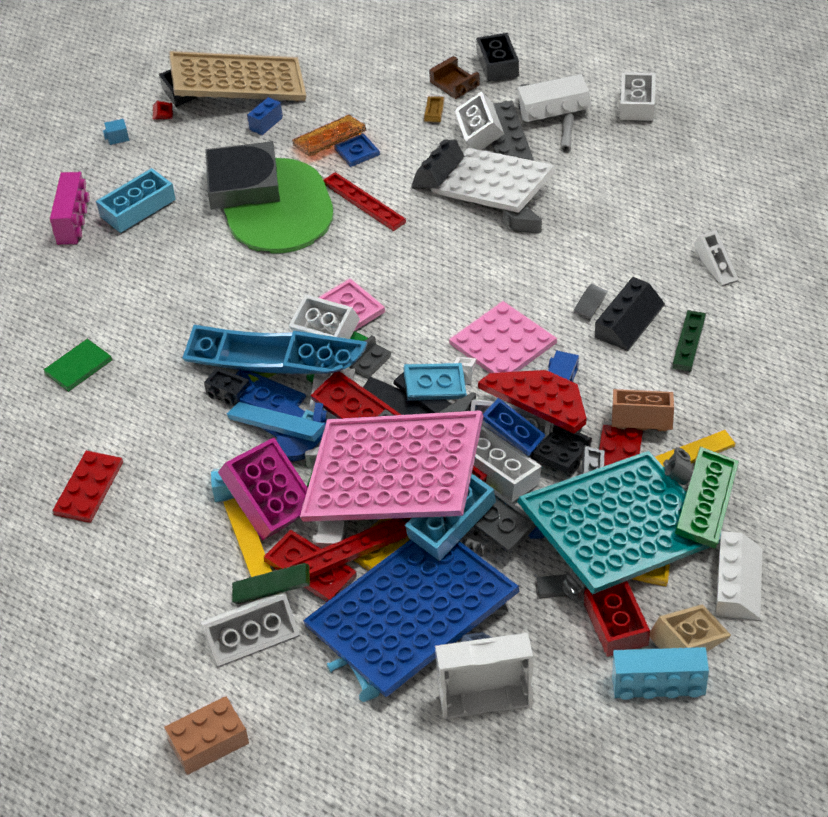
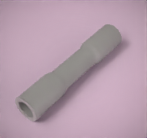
[561,113,574,153]

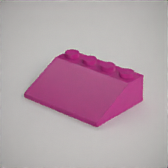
[218,438,308,541]

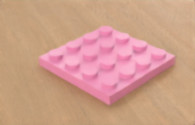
[449,301,557,373]

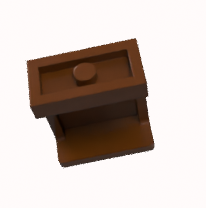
[429,56,480,99]

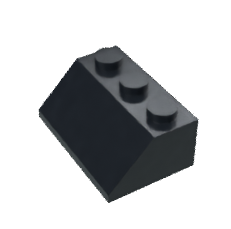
[411,139,465,189]

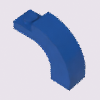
[277,402,327,462]

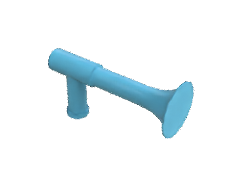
[327,658,380,702]

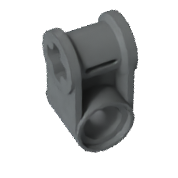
[663,447,693,485]

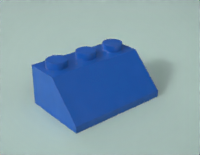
[482,398,546,457]

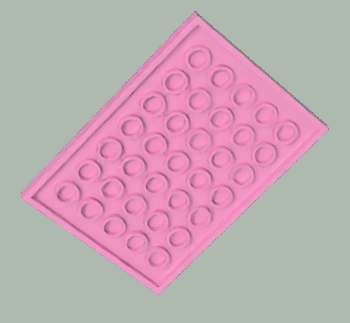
[300,411,483,522]

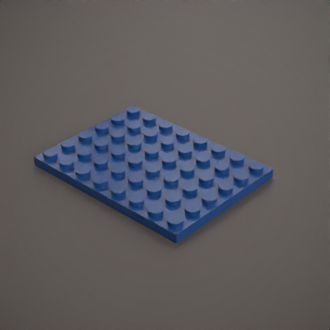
[303,539,520,697]

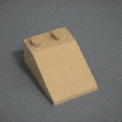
[650,604,731,652]

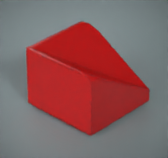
[153,100,172,120]

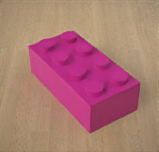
[50,172,90,245]

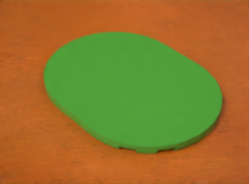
[223,158,334,254]

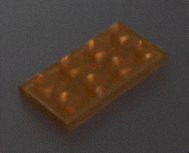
[292,114,367,157]

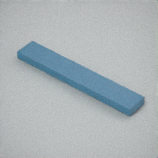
[227,402,325,441]

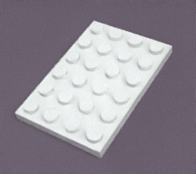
[431,148,556,213]

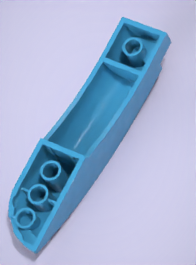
[182,325,368,374]

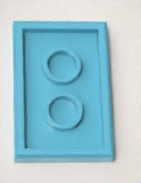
[403,363,467,401]

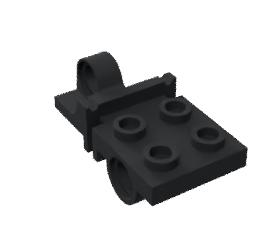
[531,424,592,474]

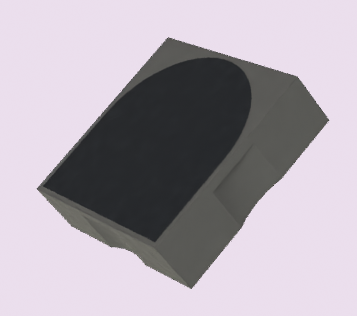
[205,141,280,210]

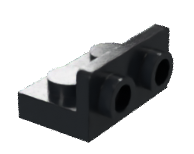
[204,367,250,406]

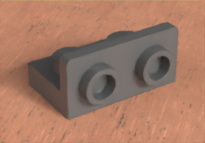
[350,335,391,379]

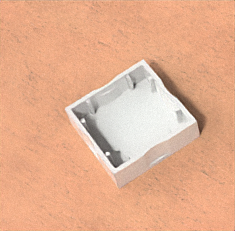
[435,633,533,719]

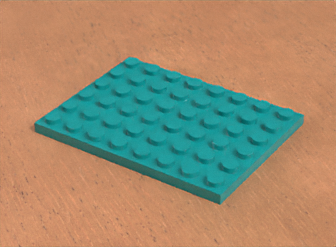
[517,451,721,594]

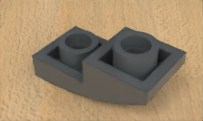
[574,283,608,321]

